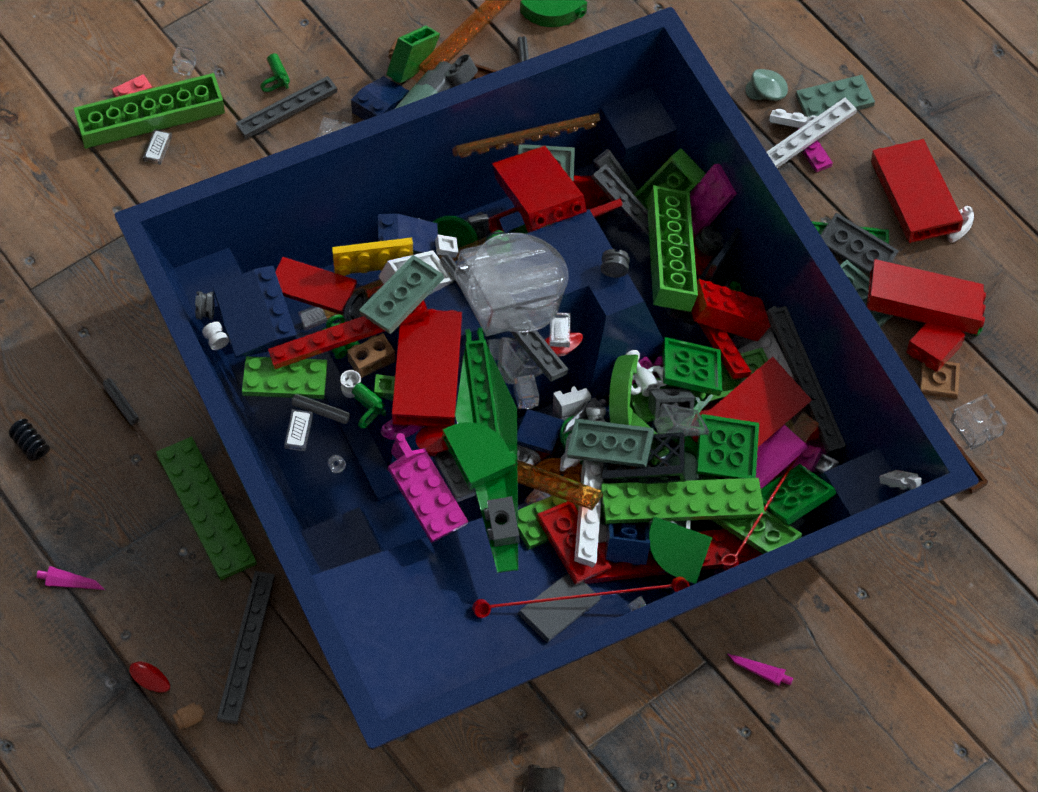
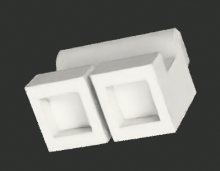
[553,386,591,420]

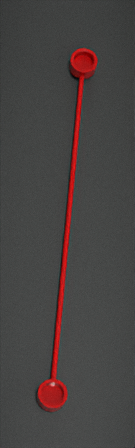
[721,423,819,571]
[472,577,690,618]

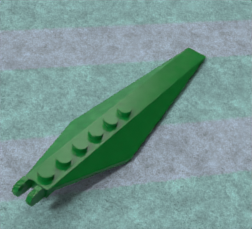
[455,328,518,573]

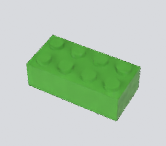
[634,148,706,209]

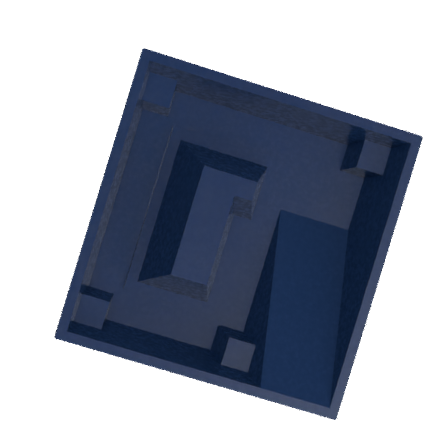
[115,7,979,750]

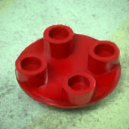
[416,426,448,457]

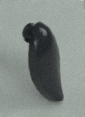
[343,289,368,322]

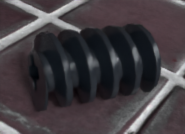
[9,419,50,461]

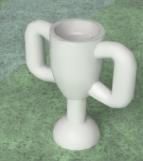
[625,350,667,397]

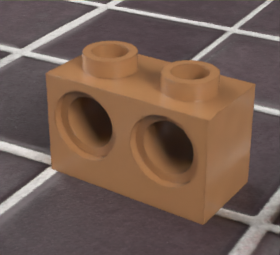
[347,333,395,378]

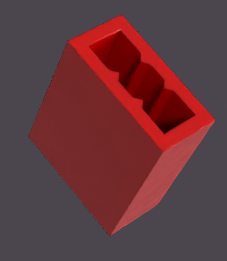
[906,323,966,372]

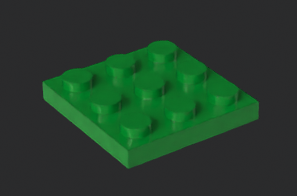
[662,337,722,396]
[695,414,759,479]
[761,464,836,525]

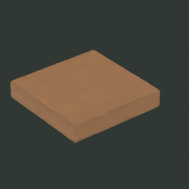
[919,362,960,399]

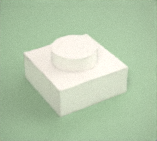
[435,235,458,258]

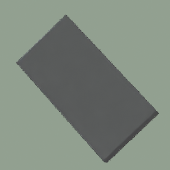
[821,213,899,276]
[518,573,601,643]

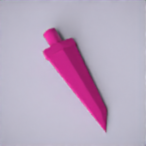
[36,566,105,590]
[727,654,793,686]

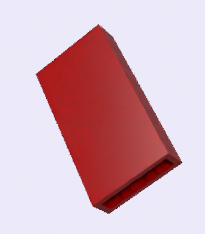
[871,139,963,243]
[492,146,587,230]
[867,259,986,335]
[392,309,462,427]
[686,356,812,447]

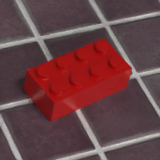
[691,279,770,342]

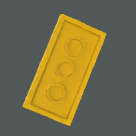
[332,237,413,276]

